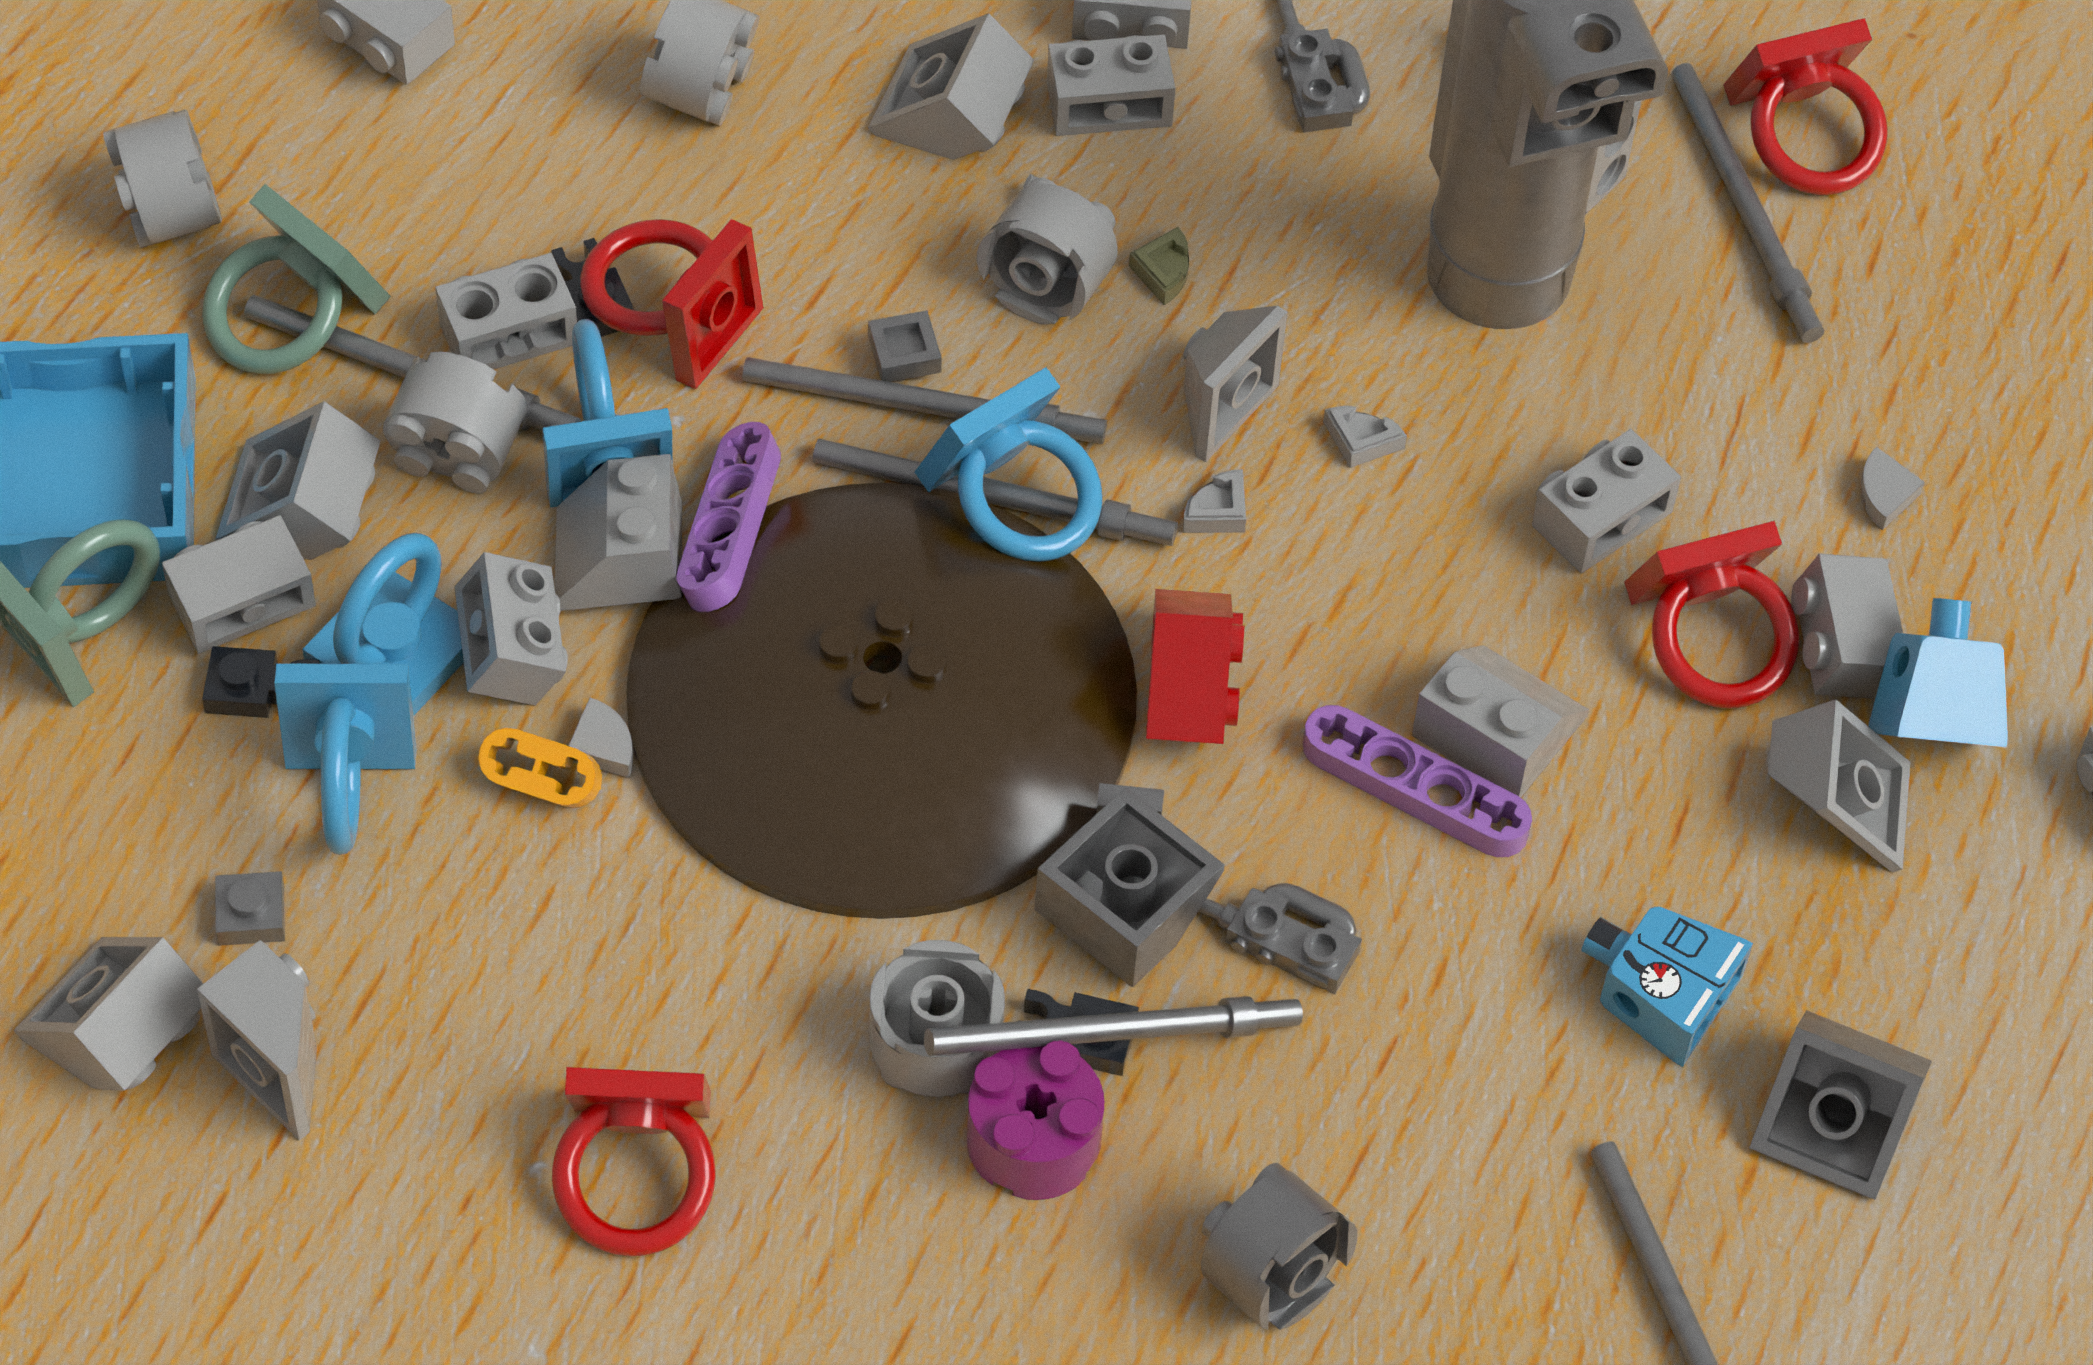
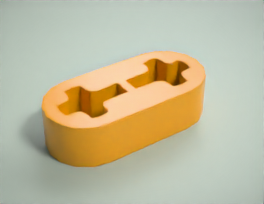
[478,728,602,808]

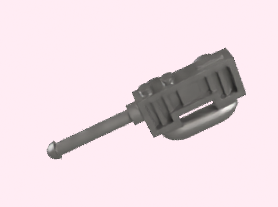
[1275,0,1371,133]
[1198,883,1362,994]

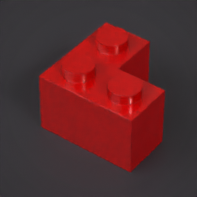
[1146,589,1245,744]

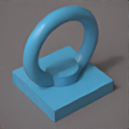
[543,319,673,508]
[914,367,1103,562]
[302,533,464,716]
[274,664,417,855]

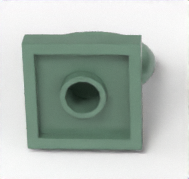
[202,184,391,374]
[0,519,160,707]

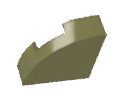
[1129,227,1189,305]

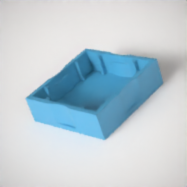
[0,333,196,588]

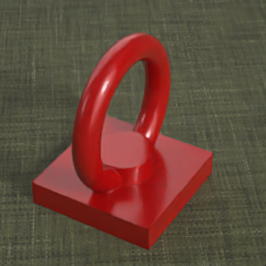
[1723,18,1888,195]
[580,219,764,389]
[1624,520,1799,709]
[552,1067,716,1256]

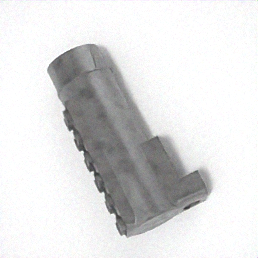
[1427,0,1668,329]

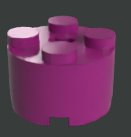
[967,1040,1105,1200]

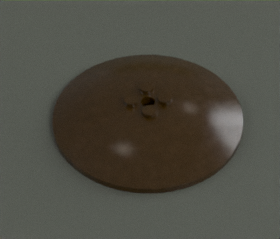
[626,483,1137,919]

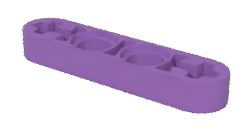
[676,422,781,612]
[1303,705,1532,857]

